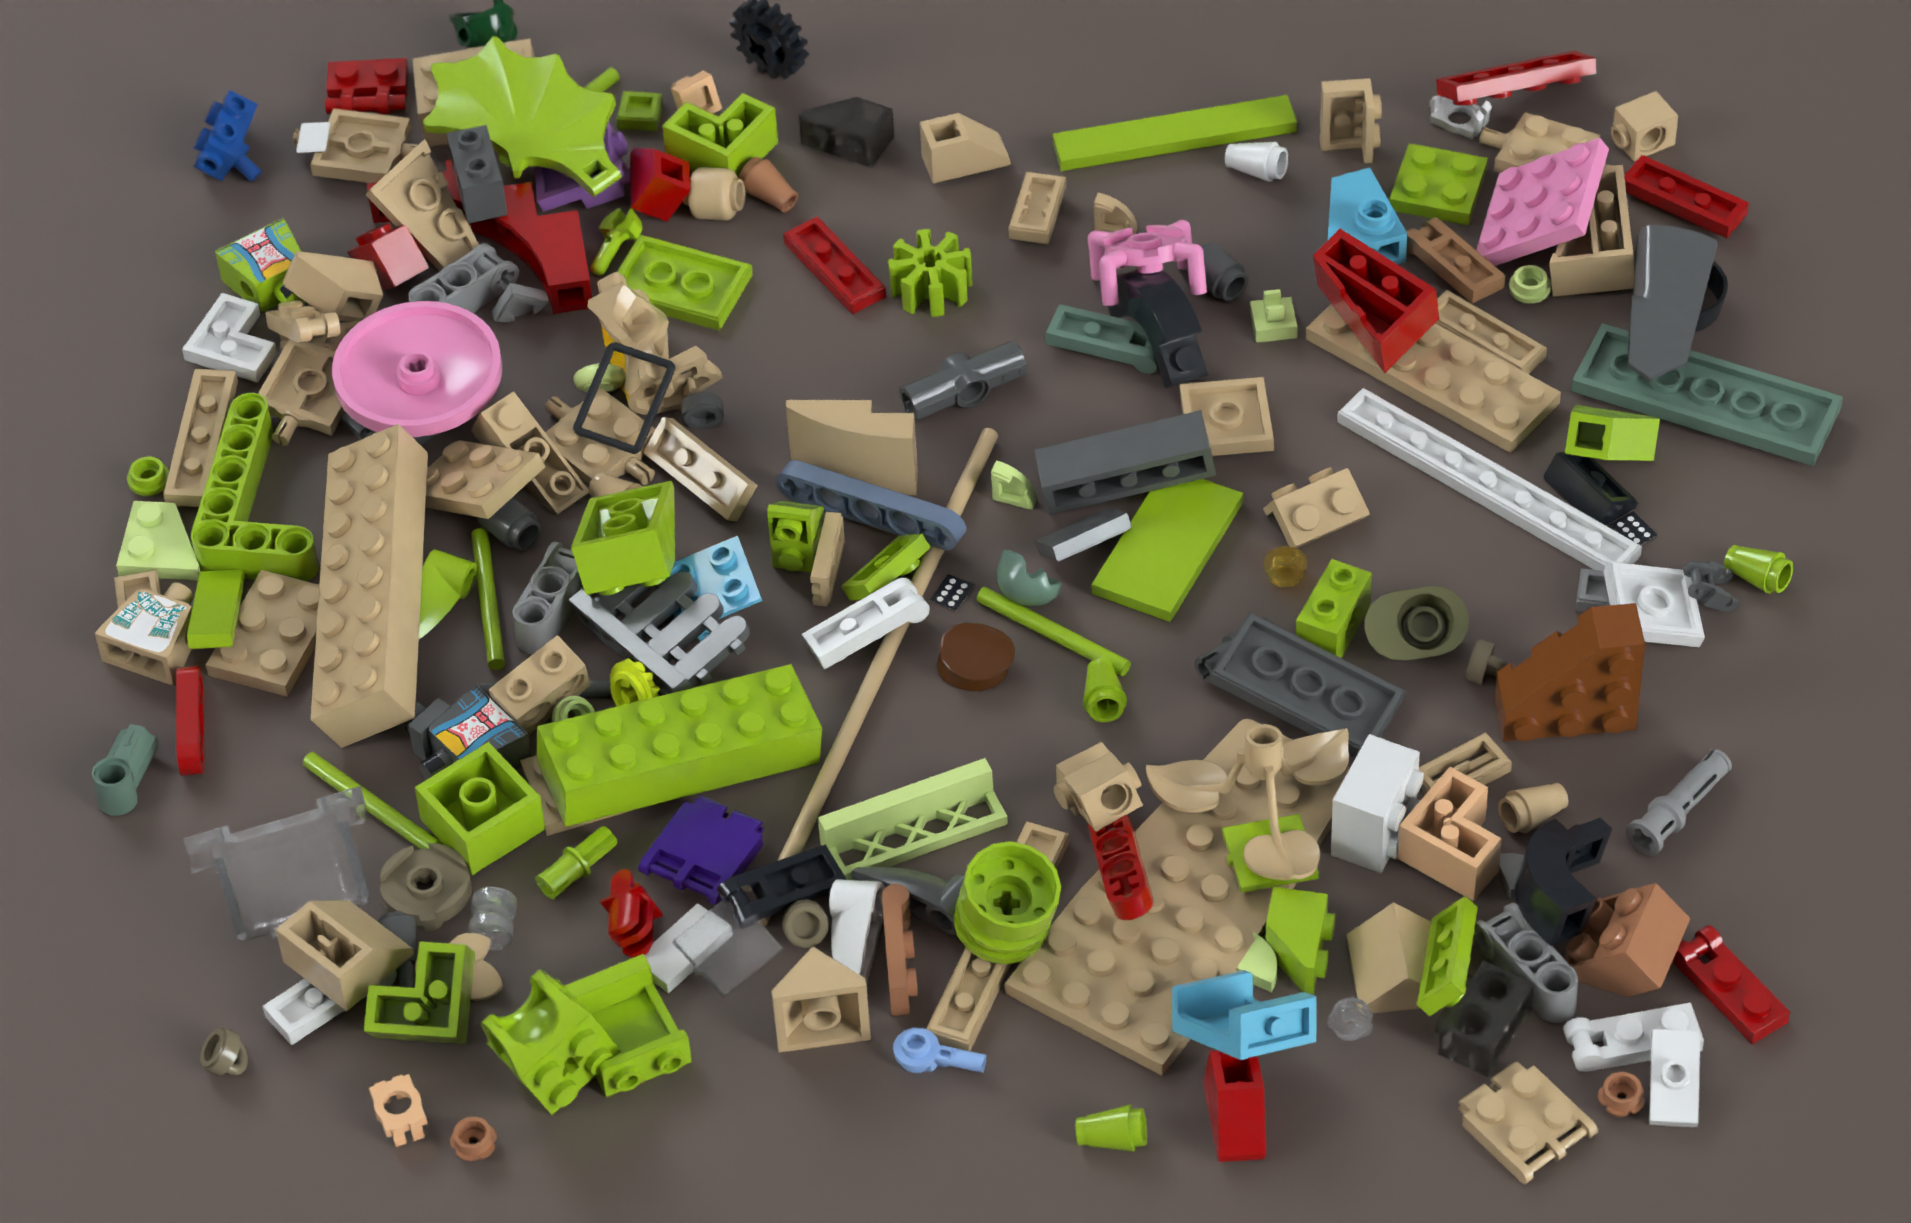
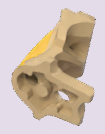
[587,272,722,415]

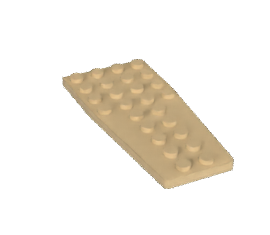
[1005,719,1350,1076]

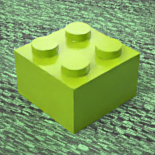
[414,742,546,875]

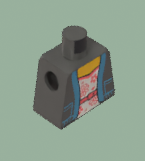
[418,685,532,780]

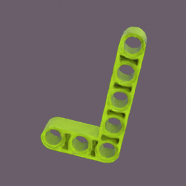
[191,393,319,581]

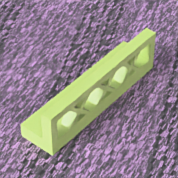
[818,758,1008,880]

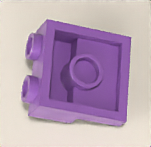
[535,121,630,212]

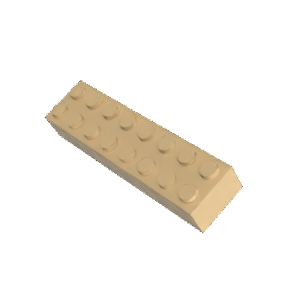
[310,424,428,748]

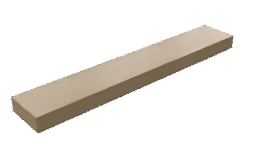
[926,821,1069,1051]

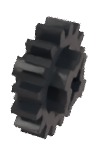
[729,0,809,79]

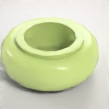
[573,364,626,393]

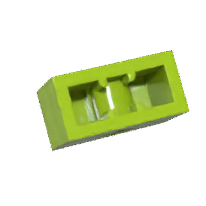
[1296,559,1372,658]

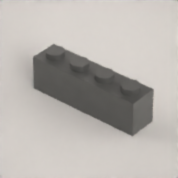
[1035,410,1217,515]

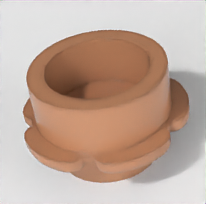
[1598,1072,1645,1117]
[450,1116,497,1161]

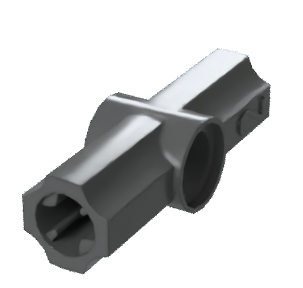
[899,340,1027,420]

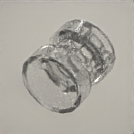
[467,887,518,951]

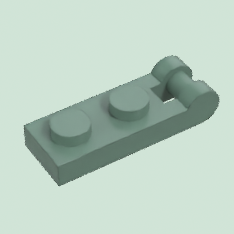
[1046,304,1158,374]

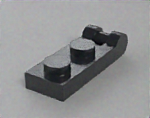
[717,844,847,929]

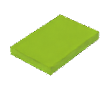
[617,235,753,331]

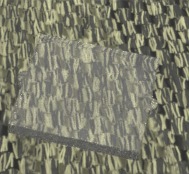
[672,900,783,998]

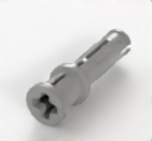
[1625,749,1732,856]

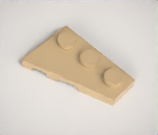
[366,139,479,271]

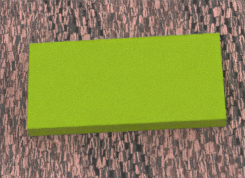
[1091,479,1243,622]

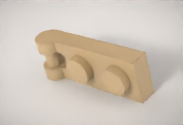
[266,301,340,343]

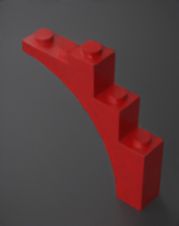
[366,159,592,314]

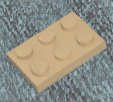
[425,440,545,519]
[206,570,319,697]

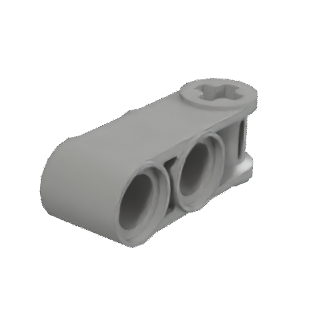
[408,243,519,314]
[512,541,584,654]
[1473,903,1578,1023]

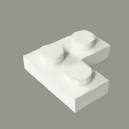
[182,293,277,383]

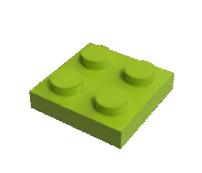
[1389,143,1488,226]

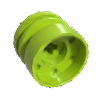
[953,841,1061,965]

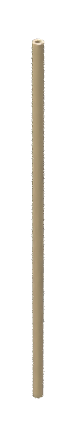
[755,428,998,926]

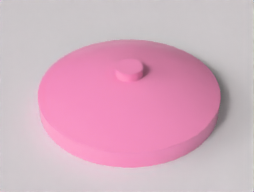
[332,301,502,437]

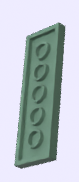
[1571,323,1843,466]

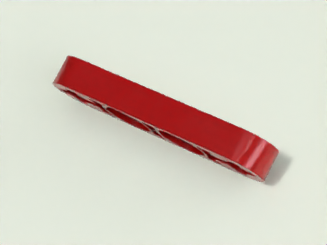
[1088,814,1154,920]

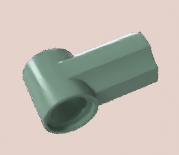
[91,724,158,816]

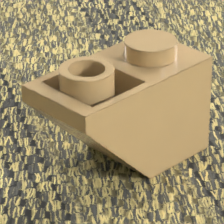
[920,113,1010,184]
[283,251,383,322]

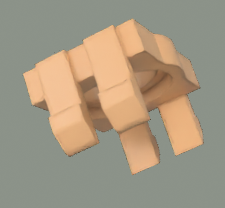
[369,1074,427,1147]

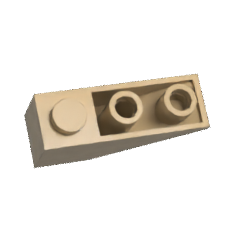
[471,391,589,516]

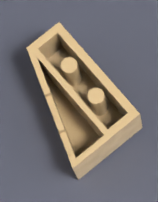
[1550,165,1635,297]

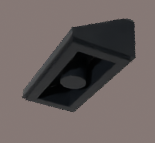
[1544,452,1638,525]

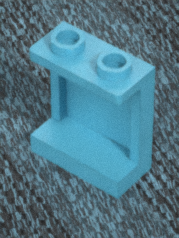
[1172,970,1316,1060]

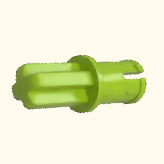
[535,826,618,900]

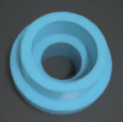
[1354,197,1395,235]

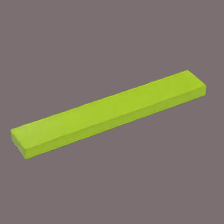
[1052,95,1297,171]

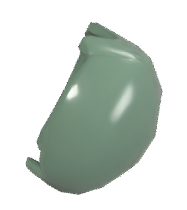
[996,549,1062,607]

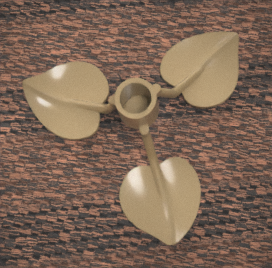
[1146,724,1349,880]

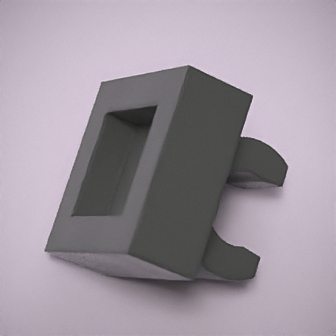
[405,698,451,760]

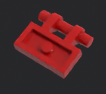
[325,58,409,115]

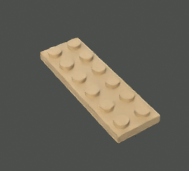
[1306,304,1561,453]

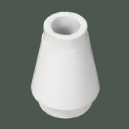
[1225,142,1288,182]

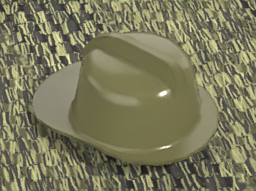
[1364,586,1469,661]

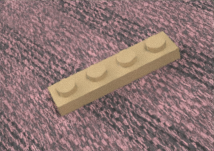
[163,369,238,507]

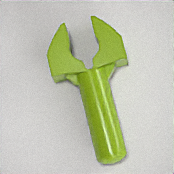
[590,208,642,276]

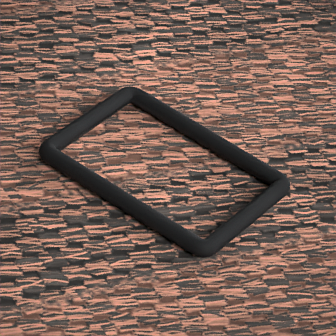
[573,342,675,454]

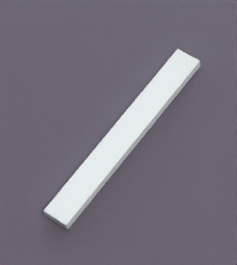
[1337,388,1642,571]

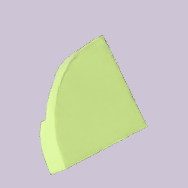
[991,461,1037,510]
[1237,932,1277,993]

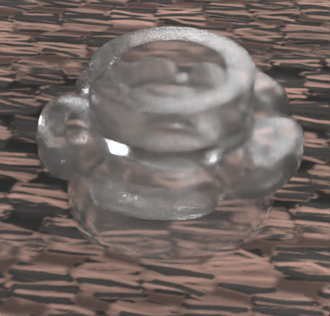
[1327,997,1373,1042]

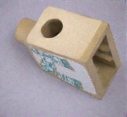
[95,582,194,686]

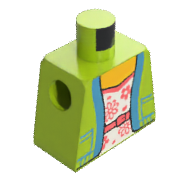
[215,218,305,312]

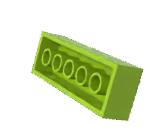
[537,664,822,827]

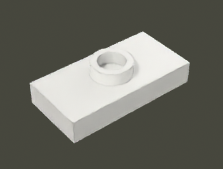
[1649,1029,1700,1128]

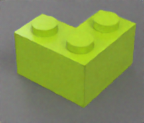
[662,93,778,178]
[364,942,475,1044]

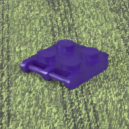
[638,795,764,906]

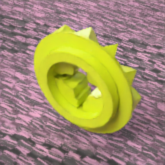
[610,658,660,707]

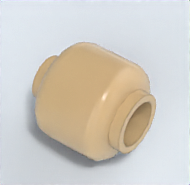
[683,167,745,221]

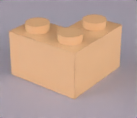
[1397,767,1502,901]

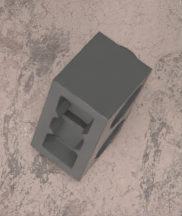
[446,125,508,223]

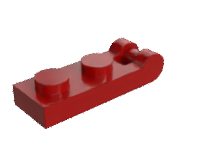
[1673,925,1790,1045]

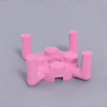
[1088,220,1207,306]

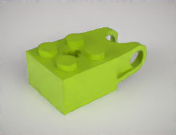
[481,969,621,1115]

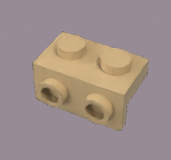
[1320,78,1382,164]
[1263,467,1370,550]

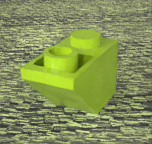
[1565,405,1660,461]
[767,501,824,572]
[1266,887,1336,995]

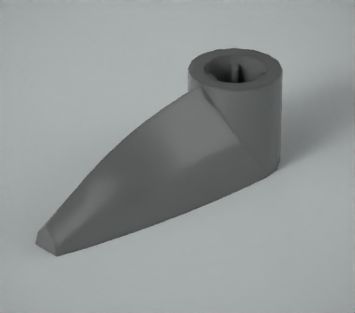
[852,867,964,935]

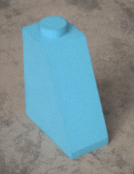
[1328,168,1407,264]

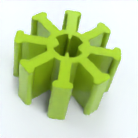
[888,229,972,317]

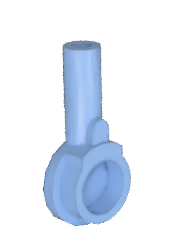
[893,1028,987,1073]

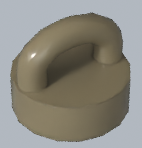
[1465,639,1508,685]
[782,900,829,948]
[200,1027,248,1076]

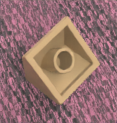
[1346,902,1431,1015]
[772,947,871,1052]

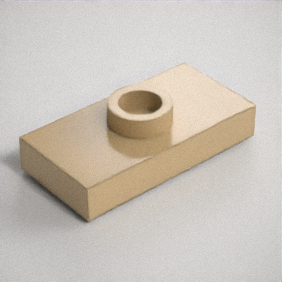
[1008,172,1066,244]

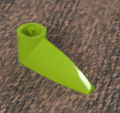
[419,549,477,639]

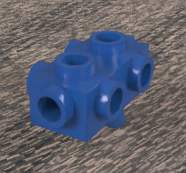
[193,90,262,182]

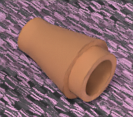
[738,157,799,213]

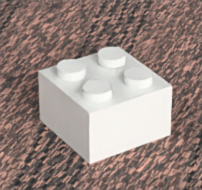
[1331,734,1424,873]

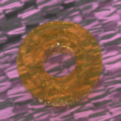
[1264,546,1307,587]

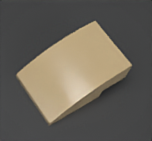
[786,400,918,496]

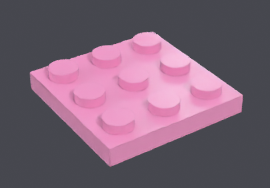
[1476,138,1609,266]

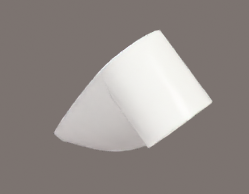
[829,879,885,985]

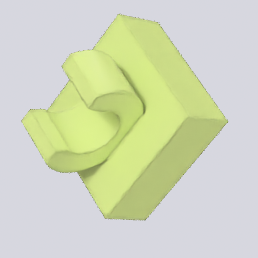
[1250,289,1298,343]

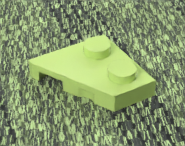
[116,501,200,581]

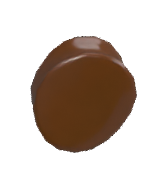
[936,622,1015,692]

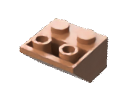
[1564,883,1691,997]

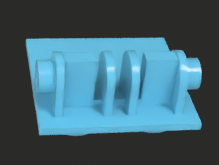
[666,535,762,641]

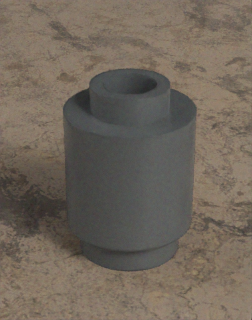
[1187,243,1248,301]
[478,497,541,551]

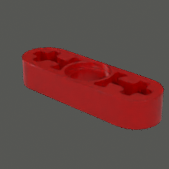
[176,666,205,776]

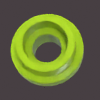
[127,456,169,496]

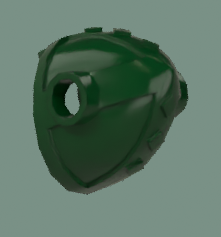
[449,0,518,49]

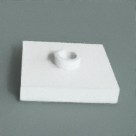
[1603,562,1705,647]

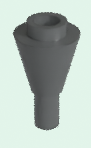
[379,911,417,988]

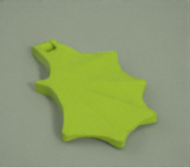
[423,36,622,197]

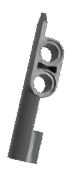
[1628,225,1718,381]

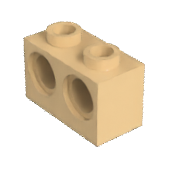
[489,635,591,735]

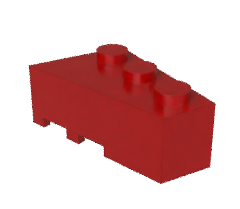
[1312,229,1440,373]

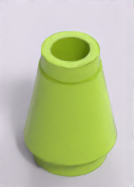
[1724,545,1793,594]
[1083,658,1127,722]
[1076,1104,1147,1152]

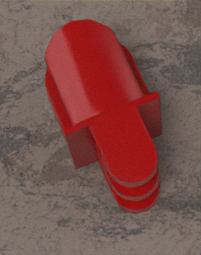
[600,869,663,958]

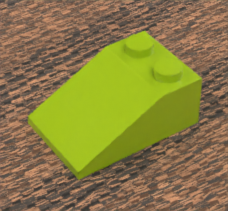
[571,481,675,596]

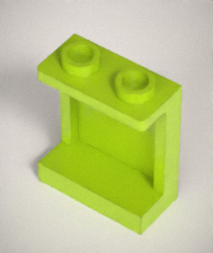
[565,954,692,1097]

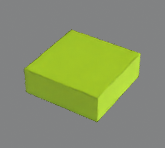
[617,91,663,131]

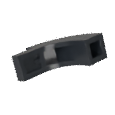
[1108,269,1208,389]
[1515,818,1612,946]

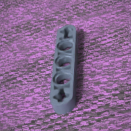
[776,460,967,550]

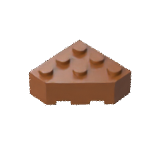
[1495,603,1645,741]

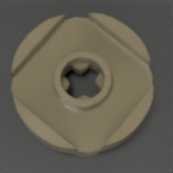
[380,843,472,931]

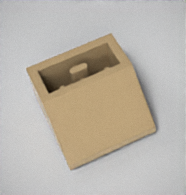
[276,900,414,1011]

